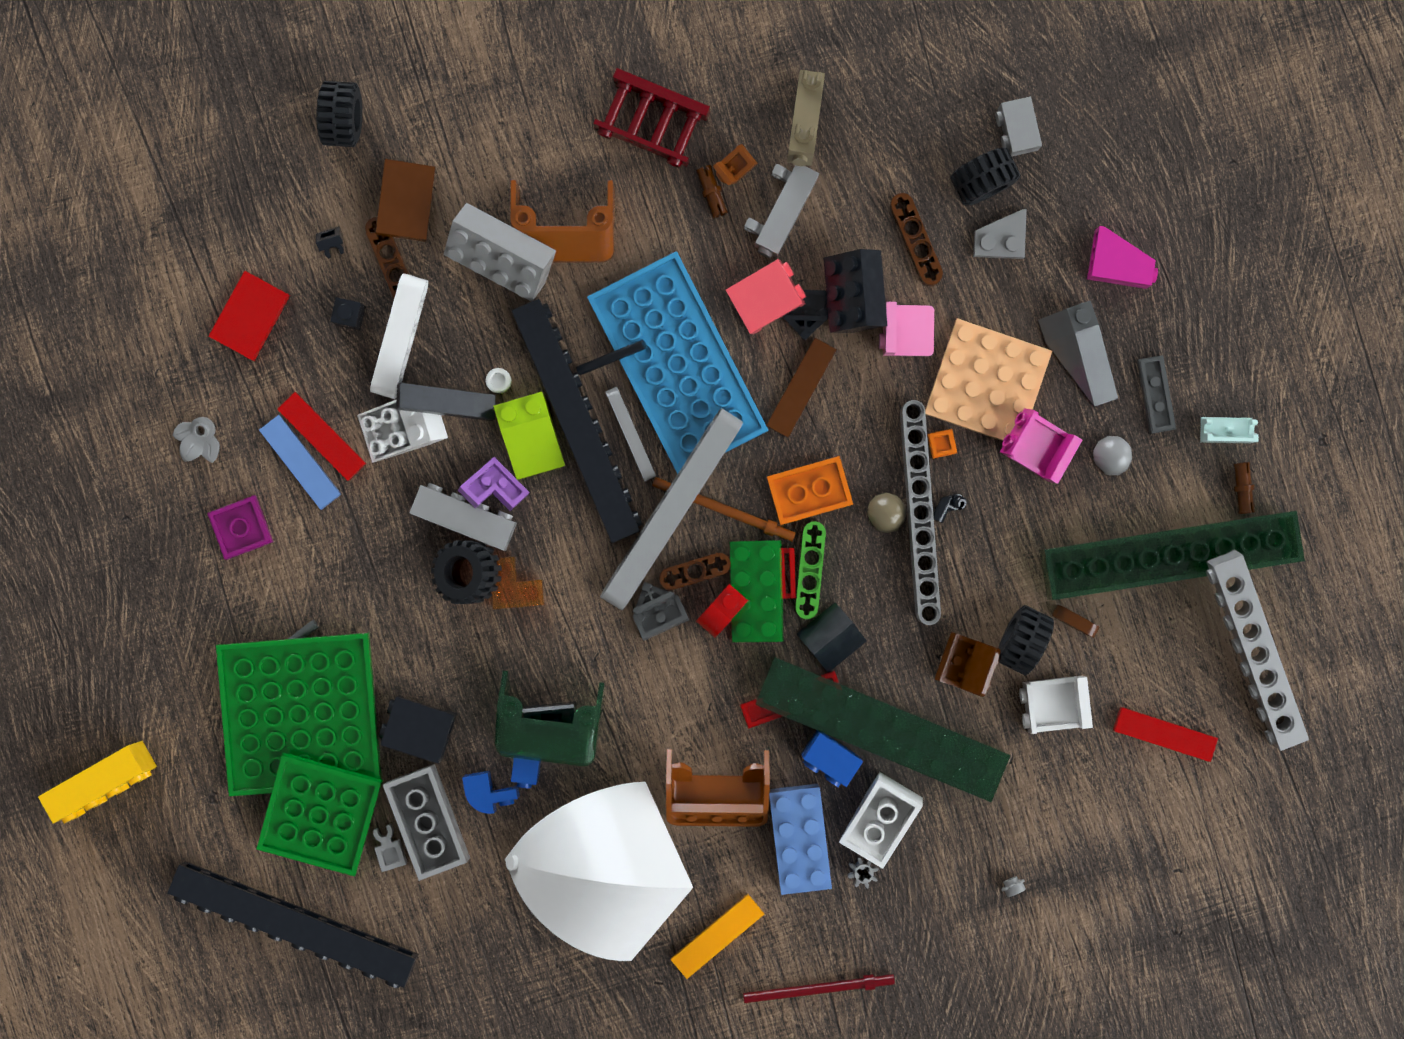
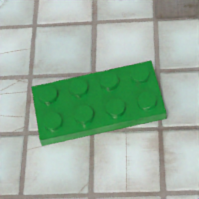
[730,540,784,642]

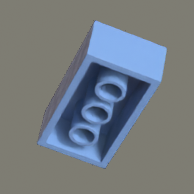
[769,784,832,895]

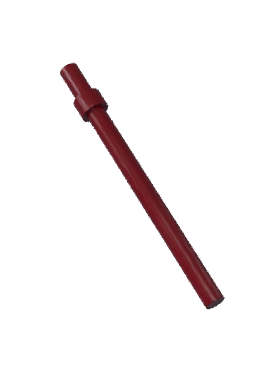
[743,974,895,1003]

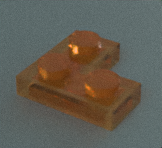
[492,557,545,609]

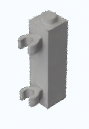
[744,164,819,258]

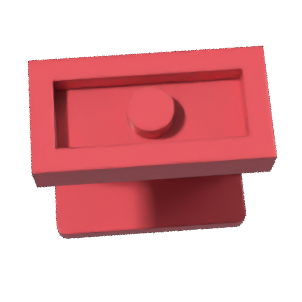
[726,259,806,334]

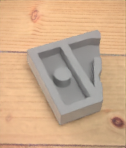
[973,209,1027,259]

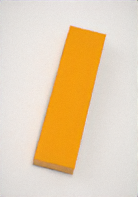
[671,894,764,979]

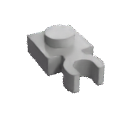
[373,824,407,872]

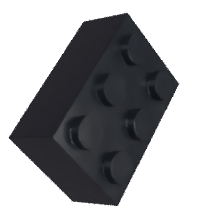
[823,249,888,333]

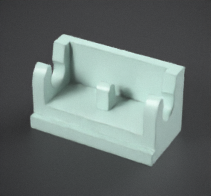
[1200,417,1258,443]

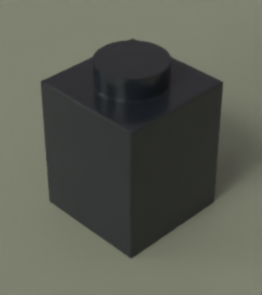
[330,297,366,331]

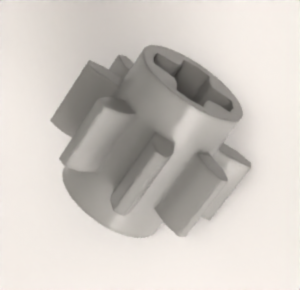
[847,856,879,888]

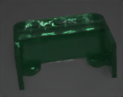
[494,670,605,766]

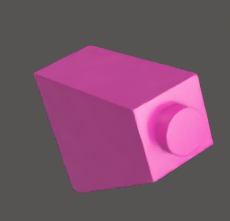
[1087,226,1158,289]

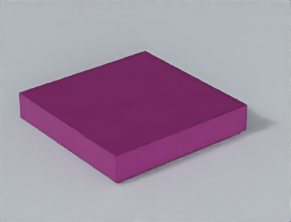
[207,495,273,560]

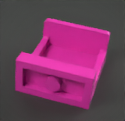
[1000,408,1082,484]

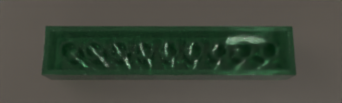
[1039,511,1305,600]
[755,656,1011,802]

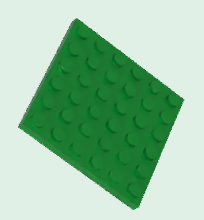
[216,632,382,796]

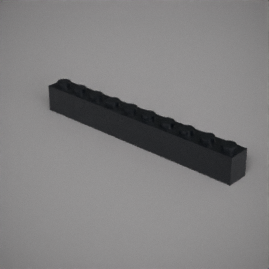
[511,299,643,543]
[167,861,419,988]

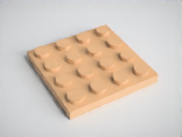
[925,318,1052,441]

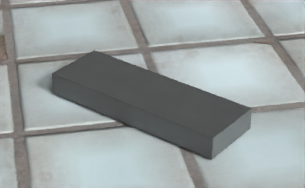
[1137,355,1176,434]

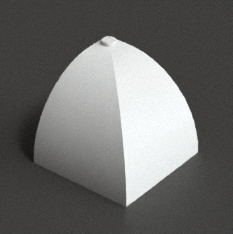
[505,782,693,961]

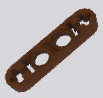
[890,193,943,287]
[365,217,409,298]

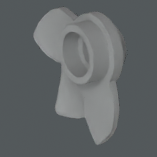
[172,417,220,463]

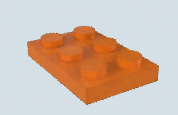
[767,456,853,525]

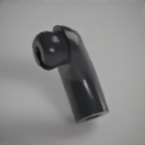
[933,494,967,523]

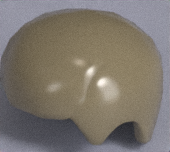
[867,492,906,533]

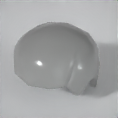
[1093,436,1132,475]

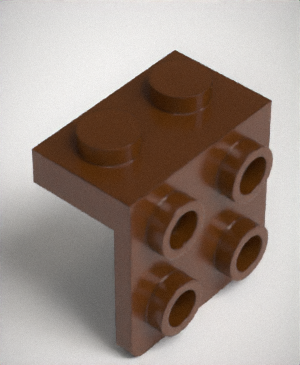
[935,632,1000,697]

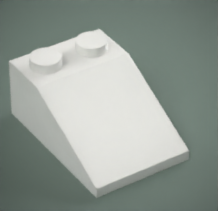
[839,772,923,869]

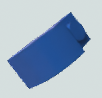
[462,770,520,814]

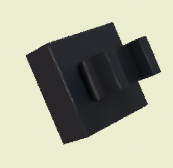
[316,226,344,259]

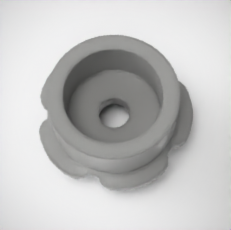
[1001,876,1026,897]

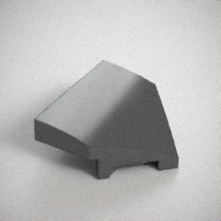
[633,582,689,641]

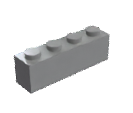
[410,483,517,551]

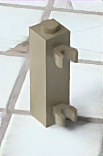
[787,70,825,166]

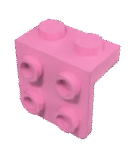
[879,302,934,356]

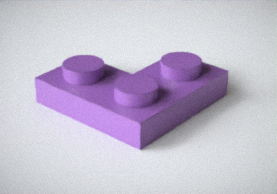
[458,457,530,511]

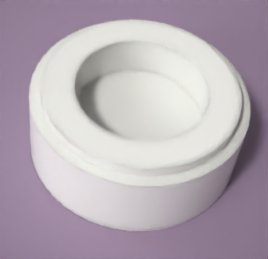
[486,368,512,394]

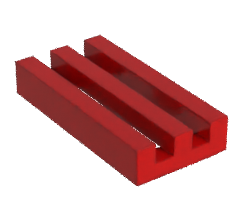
[781,548,796,599]

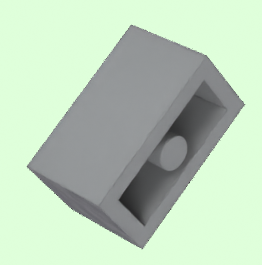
[995,96,1042,157]

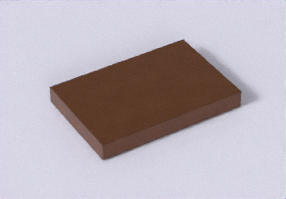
[376,159,435,242]

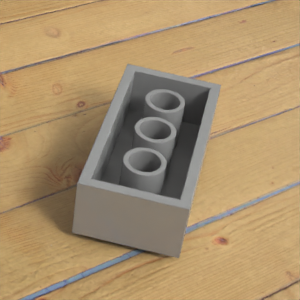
[443,203,556,302]
[383,764,470,881]

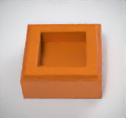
[927,429,957,459]

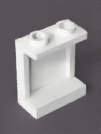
[1019,676,1093,734]

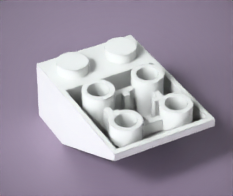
[357,399,448,463]

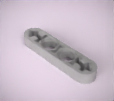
[605,387,656,481]

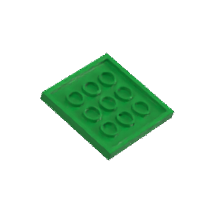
[256,753,382,877]

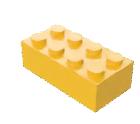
[38,741,157,824]

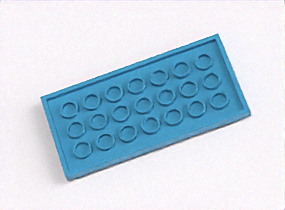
[587,251,768,474]

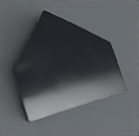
[782,290,828,340]

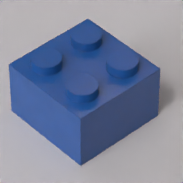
[801,729,863,787]

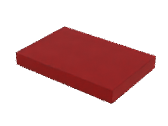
[208,271,291,361]

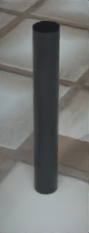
[576,339,647,376]

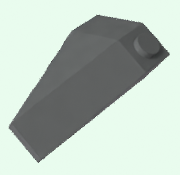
[1037,300,1118,407]

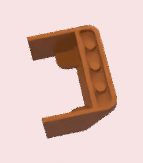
[510,180,615,263]
[666,749,770,827]

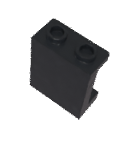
[379,695,457,764]

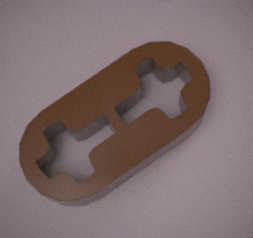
[1052,605,1100,638]

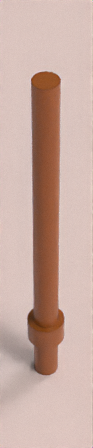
[652,477,796,542]

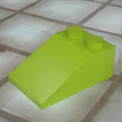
[494,392,565,480]

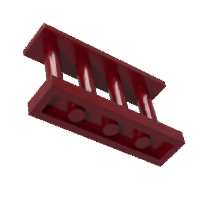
[593,68,710,168]

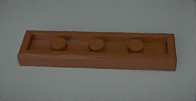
[766,338,837,438]

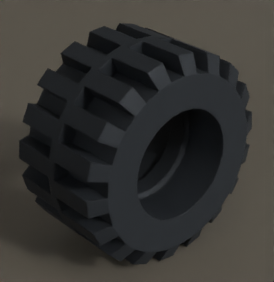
[316,81,362,147]
[950,148,1021,205]
[431,540,502,604]
[998,605,1054,675]

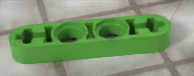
[795,521,826,619]

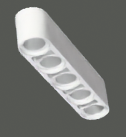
[370,273,428,399]

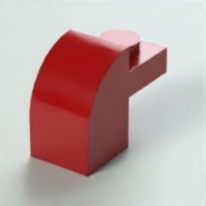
[696,584,748,638]

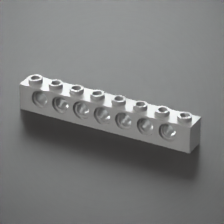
[1206,550,1309,751]

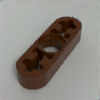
[660,553,731,590]

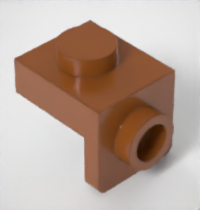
[713,144,758,185]

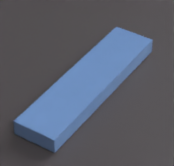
[259,415,342,510]

